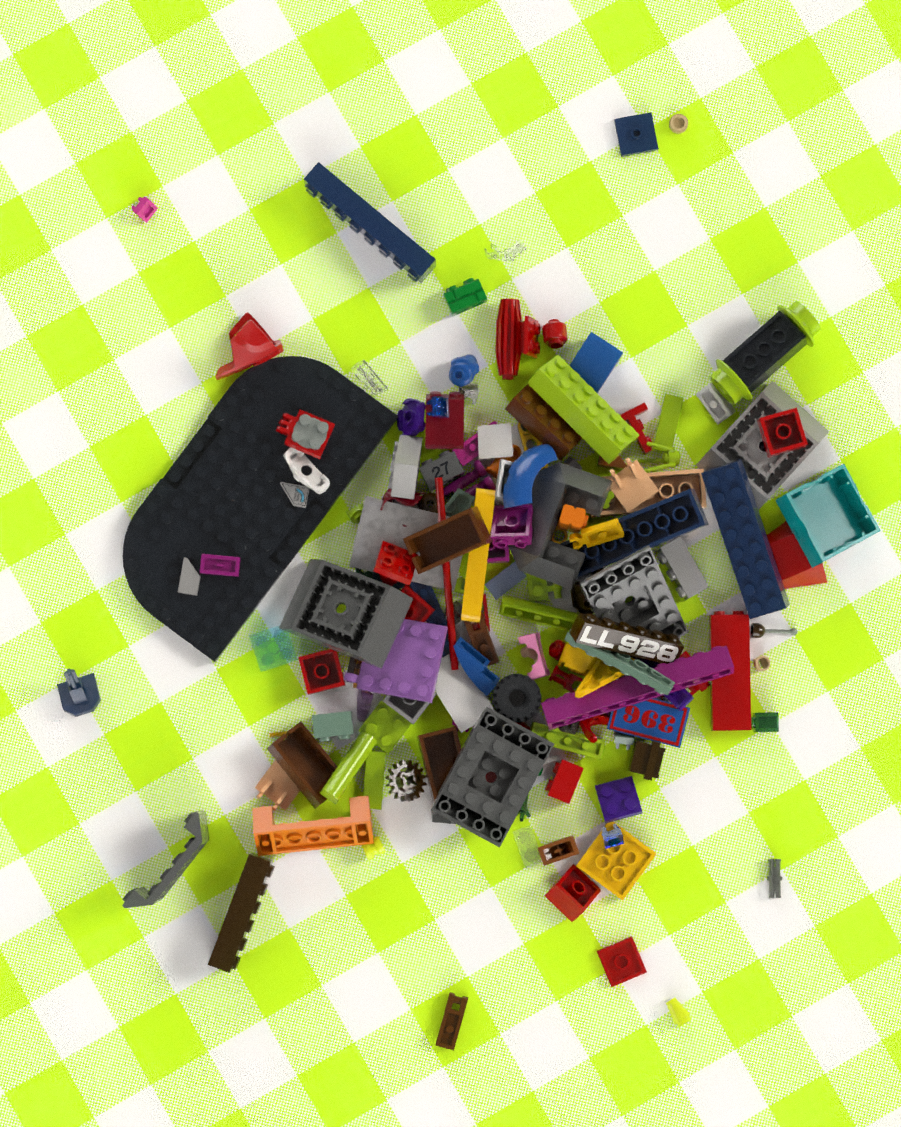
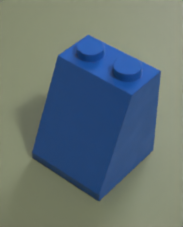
[570,332,623,394]

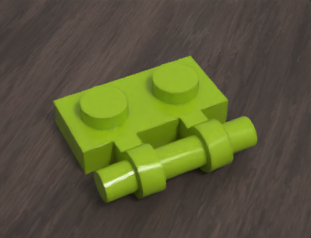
[526,573,563,602]

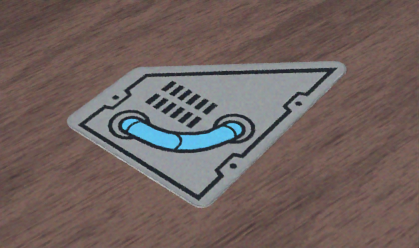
[280,482,310,508]

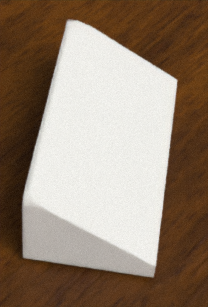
[696,382,736,425]

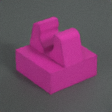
[131,196,158,223]

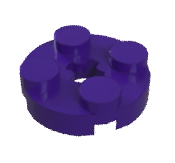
[397,398,426,436]

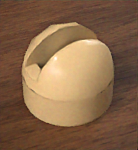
[754,656,770,672]

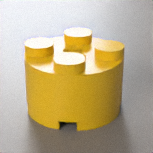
[558,643,599,677]

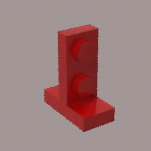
[620,402,652,455]

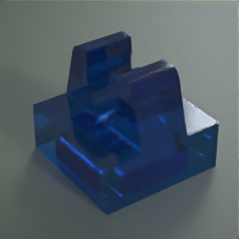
[427,396,449,418]
[602,824,624,849]

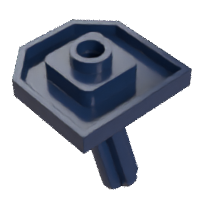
[57,668,101,717]

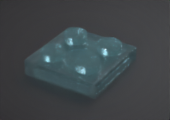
[249,625,298,672]

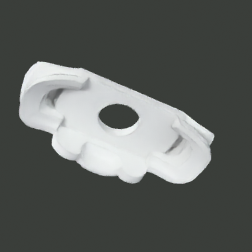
[283,447,330,494]

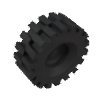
[493,674,541,722]

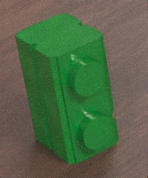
[443,278,488,317]

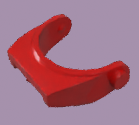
[579,713,610,743]

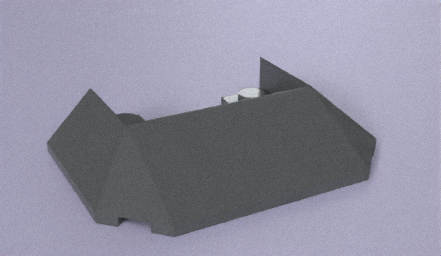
[508,462,613,590]

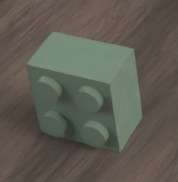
[312,711,354,742]

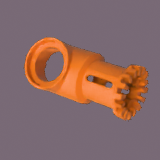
[486,444,521,479]

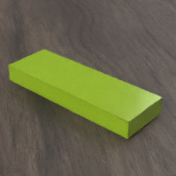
[652,393,684,452]
[363,751,386,810]

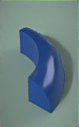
[503,444,558,509]

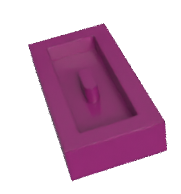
[200,554,241,577]

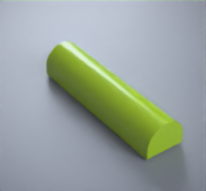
[499,595,578,631]
[320,732,377,804]

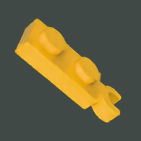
[569,518,624,549]

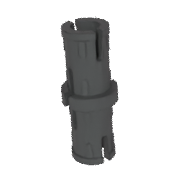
[767,859,782,898]

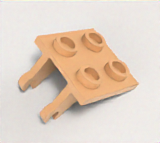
[609,457,659,513]
[255,760,300,811]

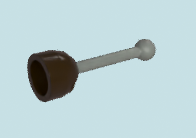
[751,623,798,638]

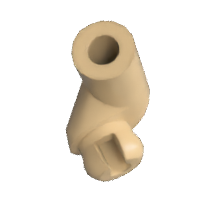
[520,645,538,663]

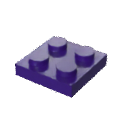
[595,776,643,823]

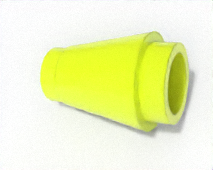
[666,997,692,1028]

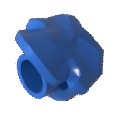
[448,354,479,387]

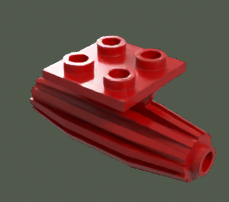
[495,298,541,380]

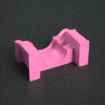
[518,632,550,680]

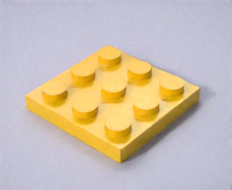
[576,822,657,901]

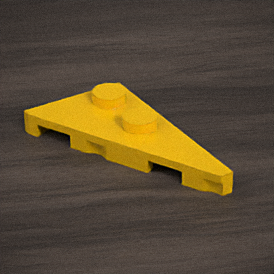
[575,658,636,698]

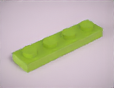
[530,722,606,760]

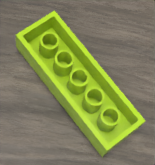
[528,355,639,464]

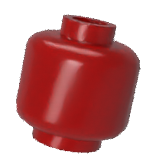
[542,319,568,349]

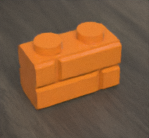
[558,504,589,533]

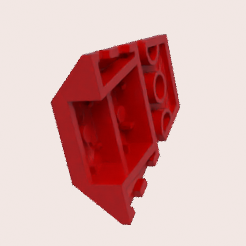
[767,521,828,589]

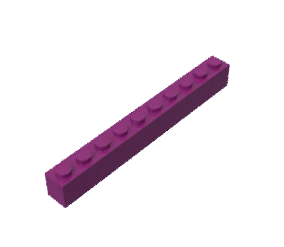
[541,646,734,730]

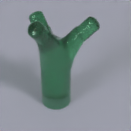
[517,795,531,822]

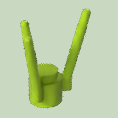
[637,442,680,472]

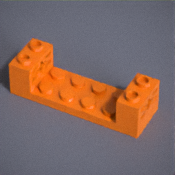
[252,796,374,856]

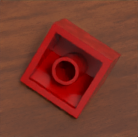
[544,863,601,922]

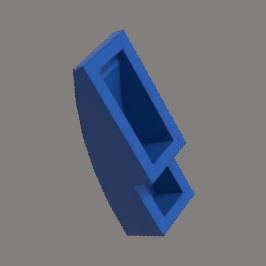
[453,637,500,696]

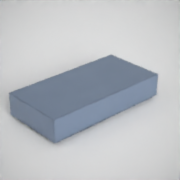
[484,562,527,600]

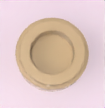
[669,114,688,134]

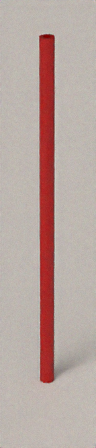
[435,477,459,670]

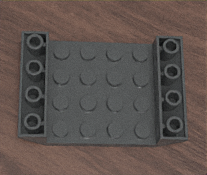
[122,810,209,908]

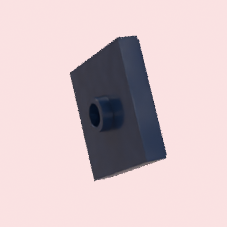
[614,112,659,157]

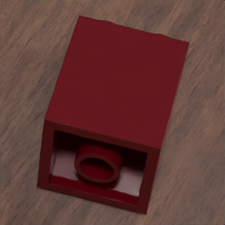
[425,391,464,449]

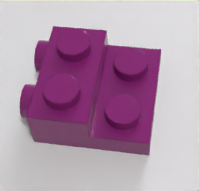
[491,504,533,549]

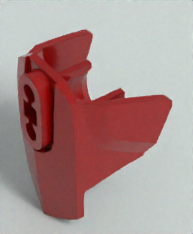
[215,312,284,381]

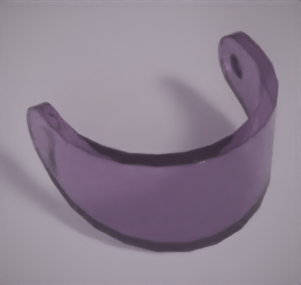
[357,690,374,722]

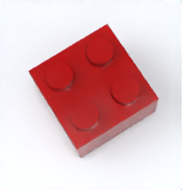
[757,407,808,458]
[298,649,346,695]
[545,759,584,804]

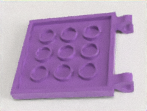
[344,619,448,703]

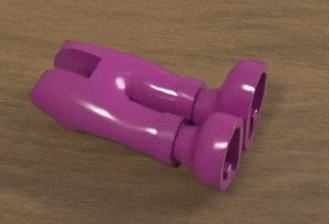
[443,459,496,498]

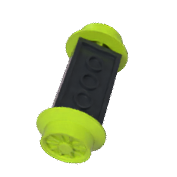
[709,301,821,405]

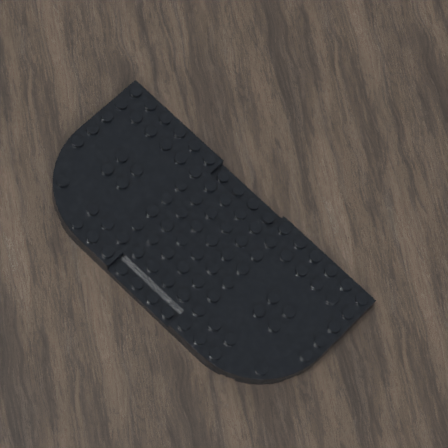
[122,356,399,663]

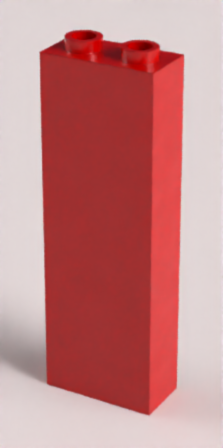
[709,611,752,731]

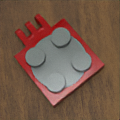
[276,410,335,459]

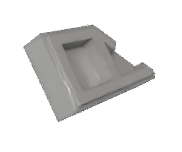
[178,557,201,596]

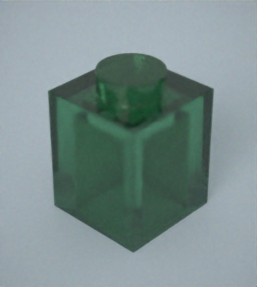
[751,712,779,732]

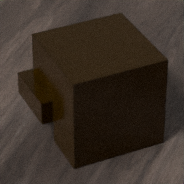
[628,741,666,781]

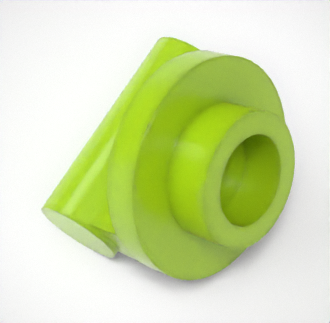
[346,503,364,524]

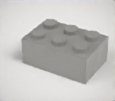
[388,435,423,499]
[657,536,709,601]

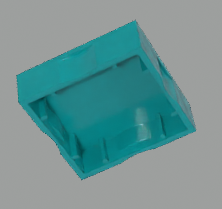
[775,464,881,568]

